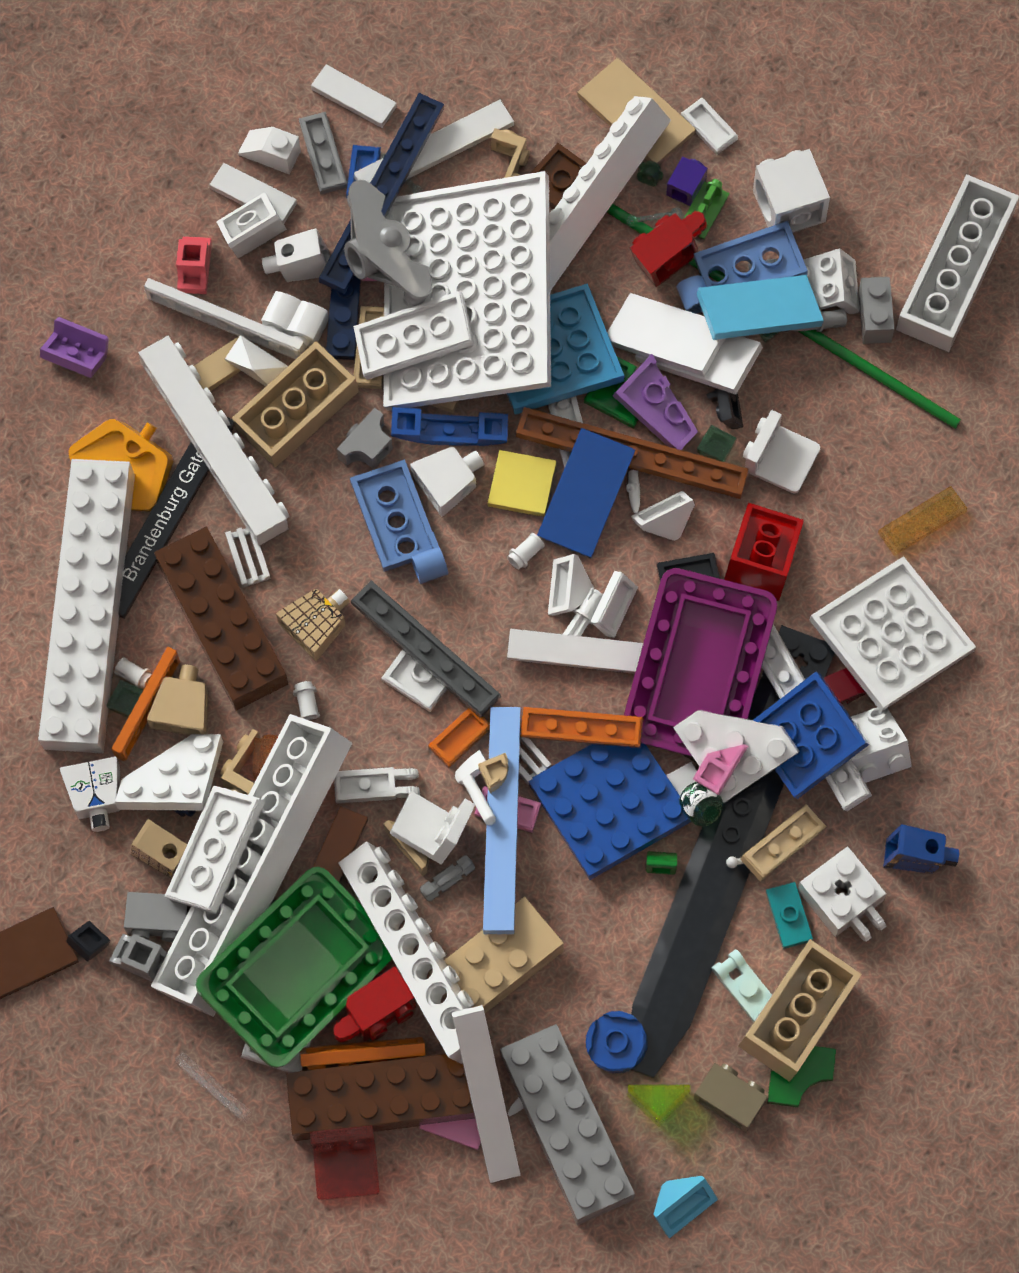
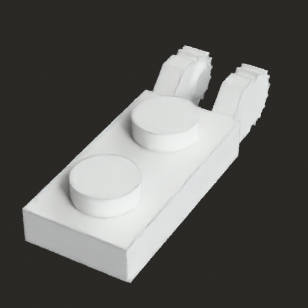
[334,767,420,804]

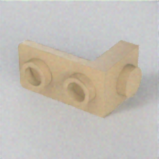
[491,128,530,178]
[220,729,261,795]

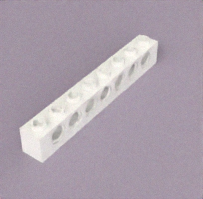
[338,841,474,1064]

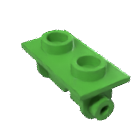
[684,179,730,240]

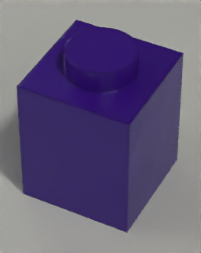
[666,156,708,206]

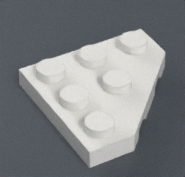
[673,710,800,803]
[115,734,223,811]

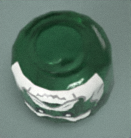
[679,782,724,826]

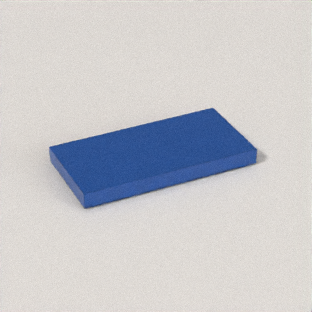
[537,428,636,558]

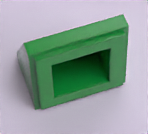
[646,851,677,875]

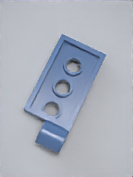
[676,221,808,314]
[350,459,448,584]

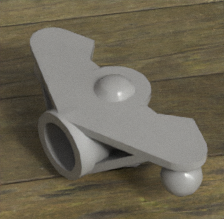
[344,180,432,306]

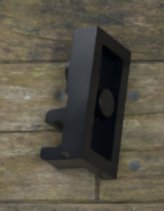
[706,385,743,430]

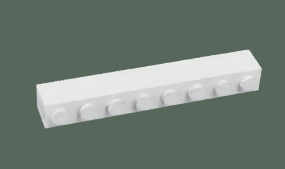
[549,96,671,291]
[138,336,290,546]

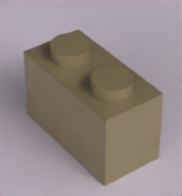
[694,1063,768,1133]

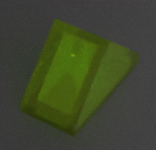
[627,1085,690,1127]

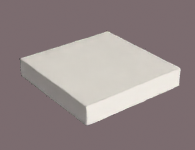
[381,649,447,712]

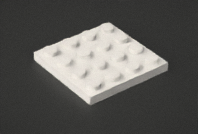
[809,556,976,712]

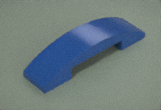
[391,407,508,446]

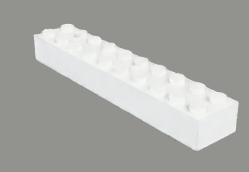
[38,459,135,753]
[151,714,352,1017]

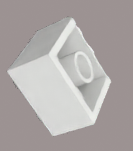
[798,846,887,942]

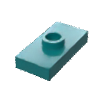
[766,882,813,949]

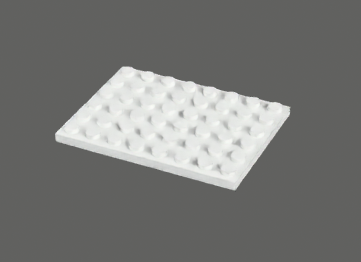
[383,171,551,411]

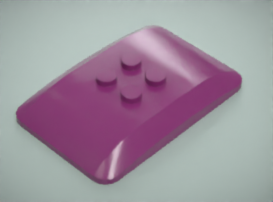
[624,568,777,757]

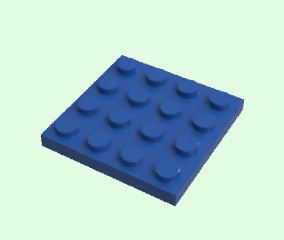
[528,743,694,880]

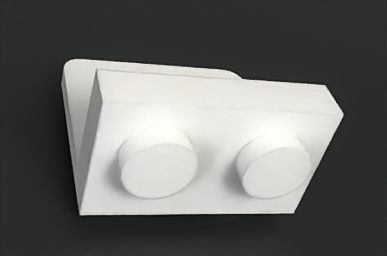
[743,410,820,494]
[851,707,912,783]

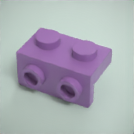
[40,317,109,378]

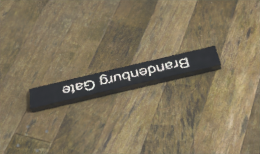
[119,417,235,619]

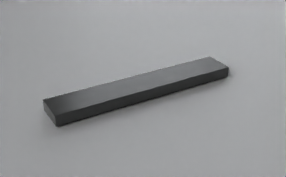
[351,580,501,718]

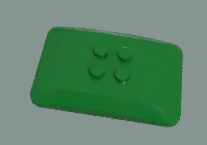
[195,866,392,1068]

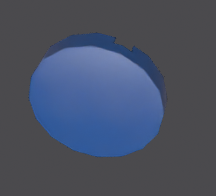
[586,1011,648,1073]

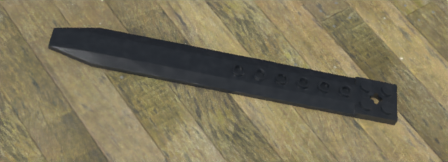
[631,625,835,1079]

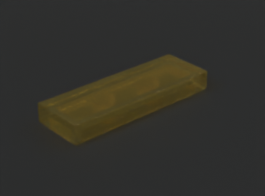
[878,486,968,556]

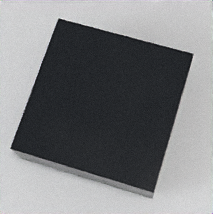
[66,921,111,962]

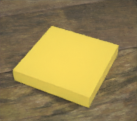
[488,450,556,517]

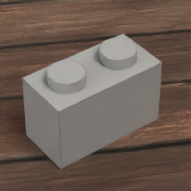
[858,277,894,344]
[124,892,191,942]

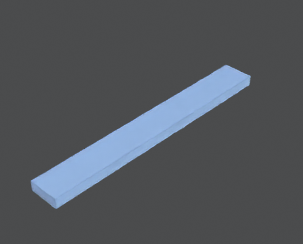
[483,707,521,934]

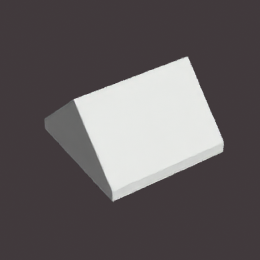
[217,192,287,258]

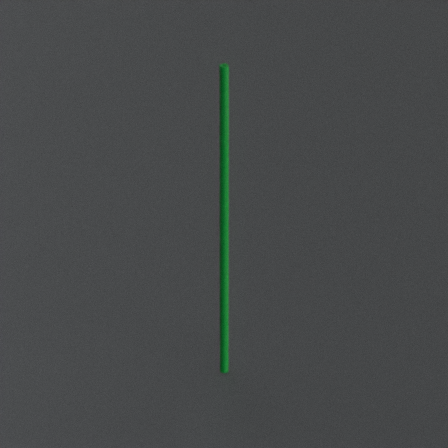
[606,203,961,429]

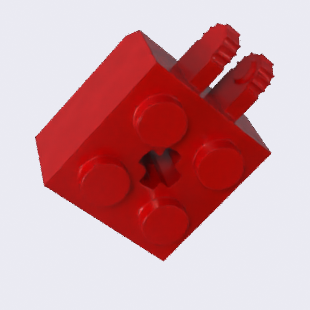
[630,211,708,287]
[333,966,416,1044]

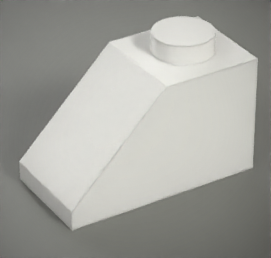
[238,127,301,174]

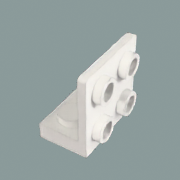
[803,248,860,314]
[390,792,475,865]

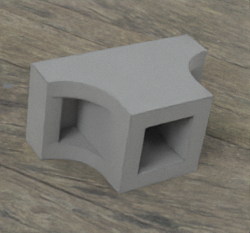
[337,408,393,469]
[109,933,168,982]

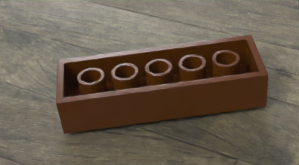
[154,526,288,711]
[286,1054,475,1141]

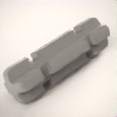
[420,855,475,902]

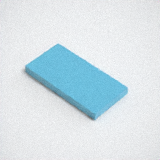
[697,275,824,340]

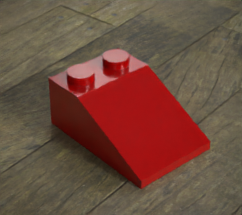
[724,502,804,601]

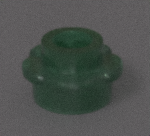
[636,161,664,187]

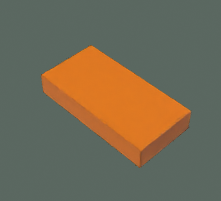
[428,708,490,768]

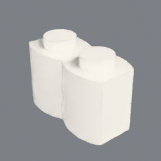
[261,291,329,349]

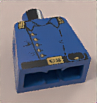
[883,824,959,874]

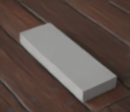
[299,112,347,194]

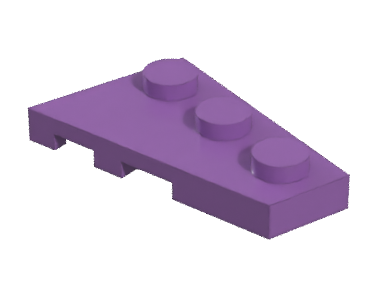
[613,354,698,450]

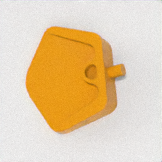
[68,419,173,511]

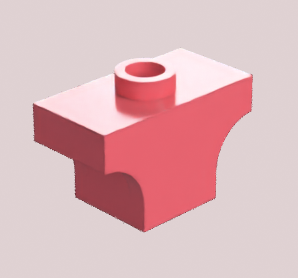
[176,236,212,294]

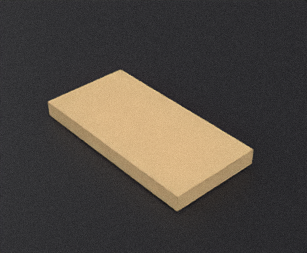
[577,58,696,168]

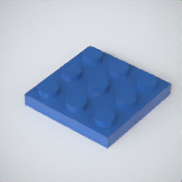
[753,671,870,799]

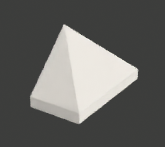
[225,335,288,386]
[631,491,695,541]
[548,554,594,616]

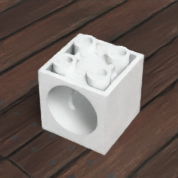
[753,149,830,233]

